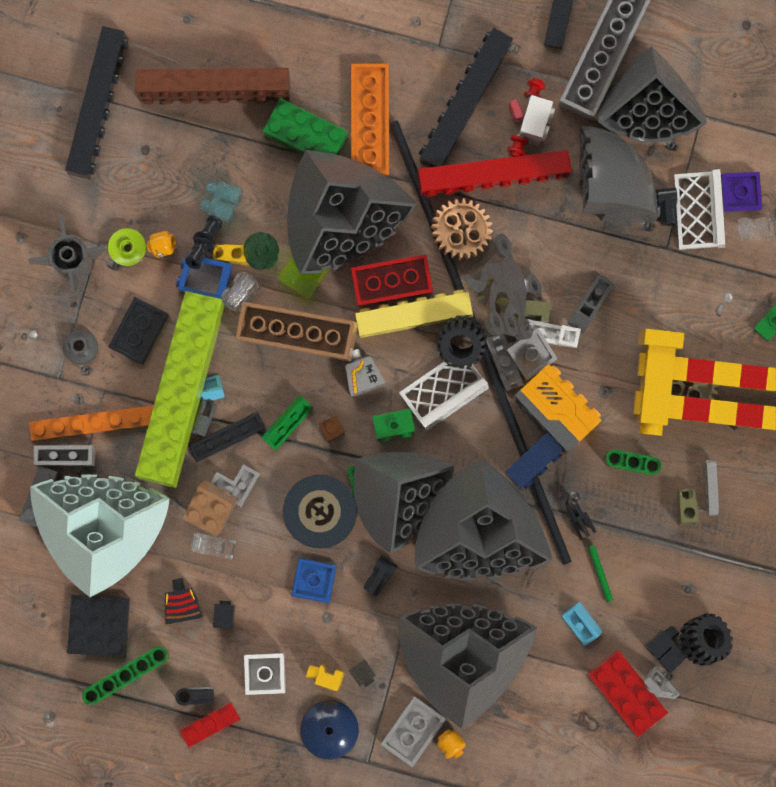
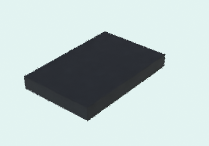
[108,297,169,365]

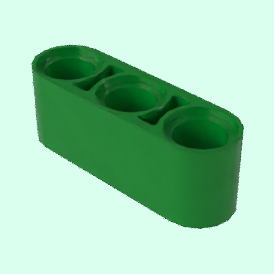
[604,450,662,476]

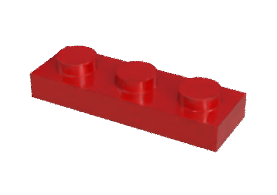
[180,702,241,748]

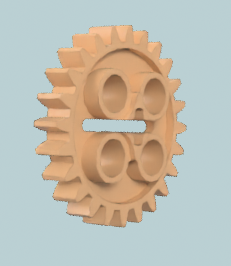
[431,198,493,260]

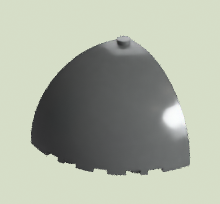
[579,126,660,223]
[287,150,417,274]
[415,460,552,580]
[399,603,537,729]

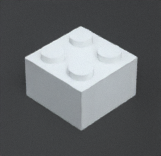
[244,653,286,695]

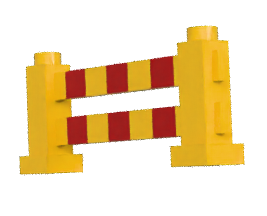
[633,329,776,436]

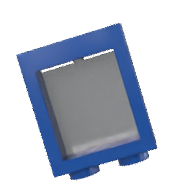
[176,253,233,302]

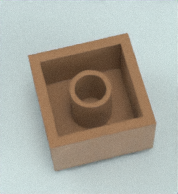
[183,480,239,537]

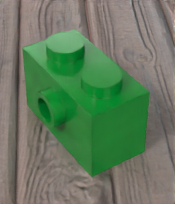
[373,409,415,443]

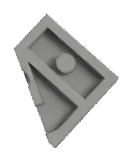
[644,665,681,699]

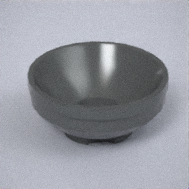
[63,330,98,365]

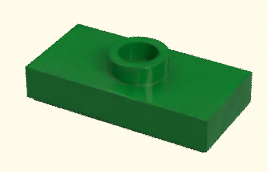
[753,304,776,342]

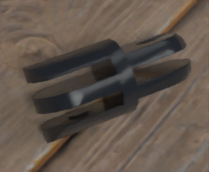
[565,498,597,541]

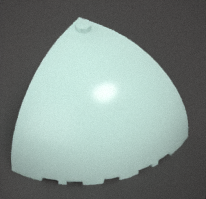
[30,474,169,597]

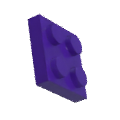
[721,172,762,212]

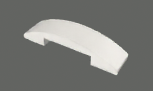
[508,319,581,348]

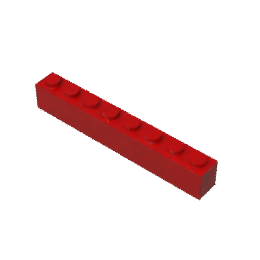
[417,150,572,197]

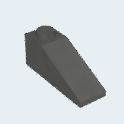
[567,274,614,334]

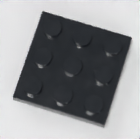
[67,595,130,657]

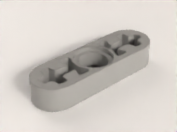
[704,460,719,516]

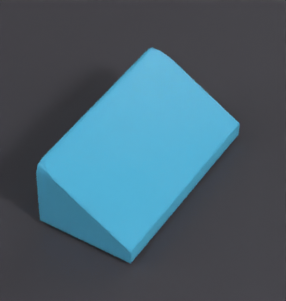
[199,375,225,404]
[561,602,603,647]

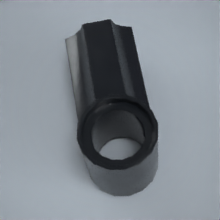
[656,187,678,226]
[363,555,398,596]
[175,686,214,706]

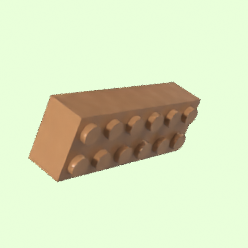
[235,302,358,362]

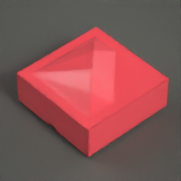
[509,99,523,123]

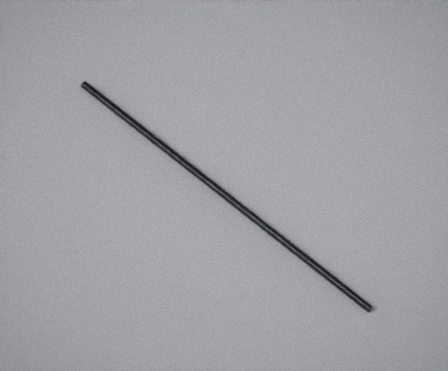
[390,120,572,565]

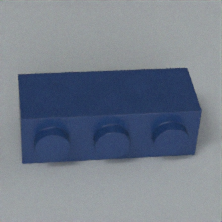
[504,432,563,490]

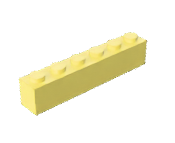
[355,290,473,338]

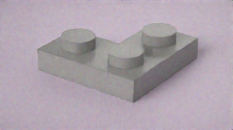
[211,464,260,508]

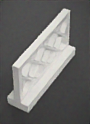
[674,169,725,250]
[399,362,489,432]

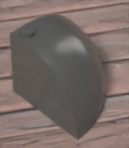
[598,46,707,142]
[354,452,455,553]

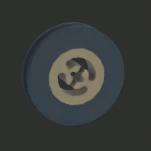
[283,474,357,549]

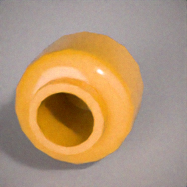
[147,231,177,258]
[437,729,466,760]

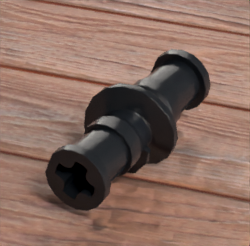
[185,216,223,269]

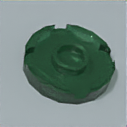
[243,232,279,270]

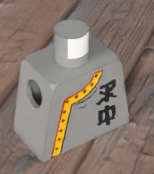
[345,349,385,397]

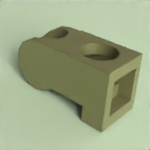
[525,300,551,323]
[677,488,699,526]

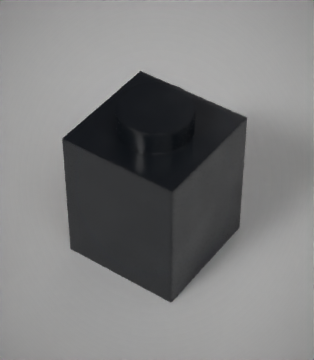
[213,600,236,629]

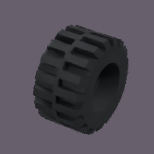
[437,315,486,369]
[679,613,733,666]

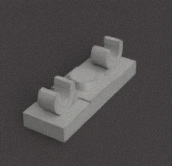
[486,333,524,392]

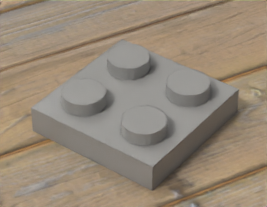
[505,327,558,381]

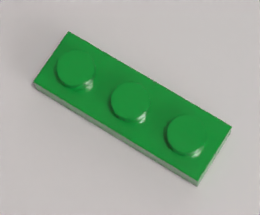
[261,395,314,451]

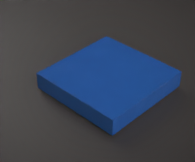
[291,558,337,603]

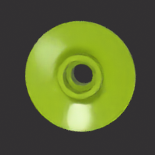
[108,228,146,266]

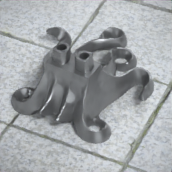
[465,234,542,340]

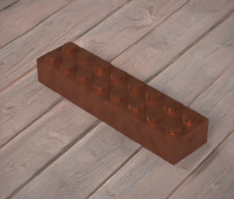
[135,68,290,104]

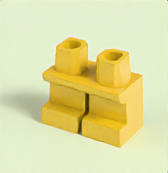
[306,665,345,691]

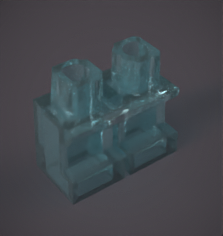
[199,181,243,224]

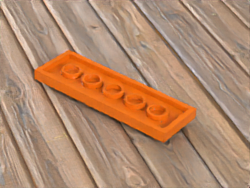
[351,64,389,176]

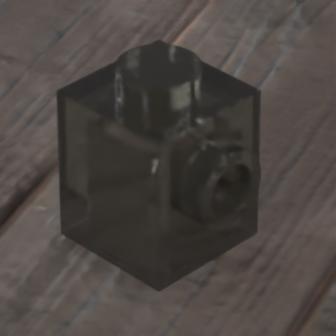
[349,659,376,687]

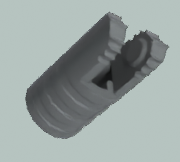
[192,399,217,437]

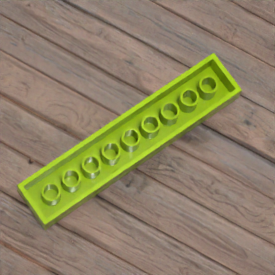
[135,291,226,488]

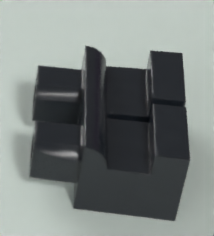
[644,626,687,673]

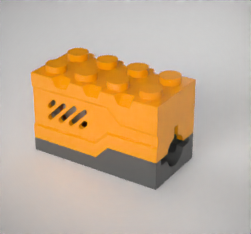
[512,364,602,455]

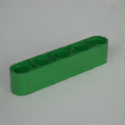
[82,646,169,705]

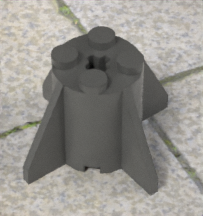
[28,216,107,293]

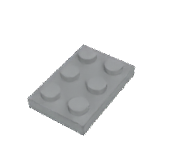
[381,696,446,768]

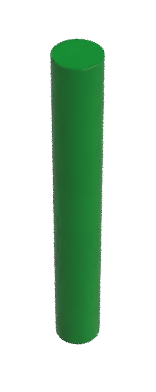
[588,545,614,603]

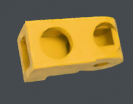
[213,244,250,266]

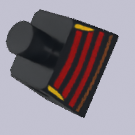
[165,578,204,625]

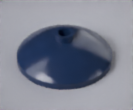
[300,700,359,760]

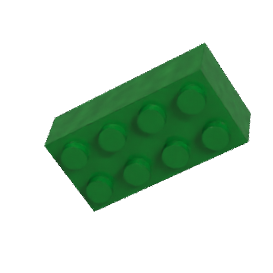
[263,98,348,156]

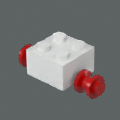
[507,78,555,157]

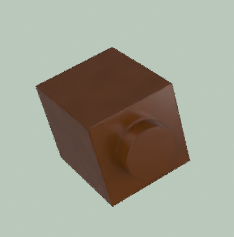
[319,415,345,443]

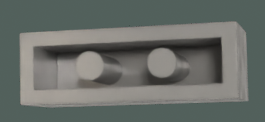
[34,445,96,467]

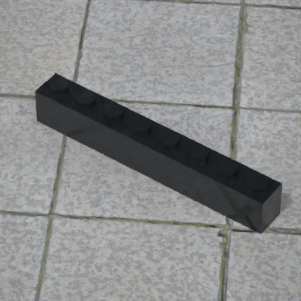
[65,26,128,180]
[419,28,513,167]

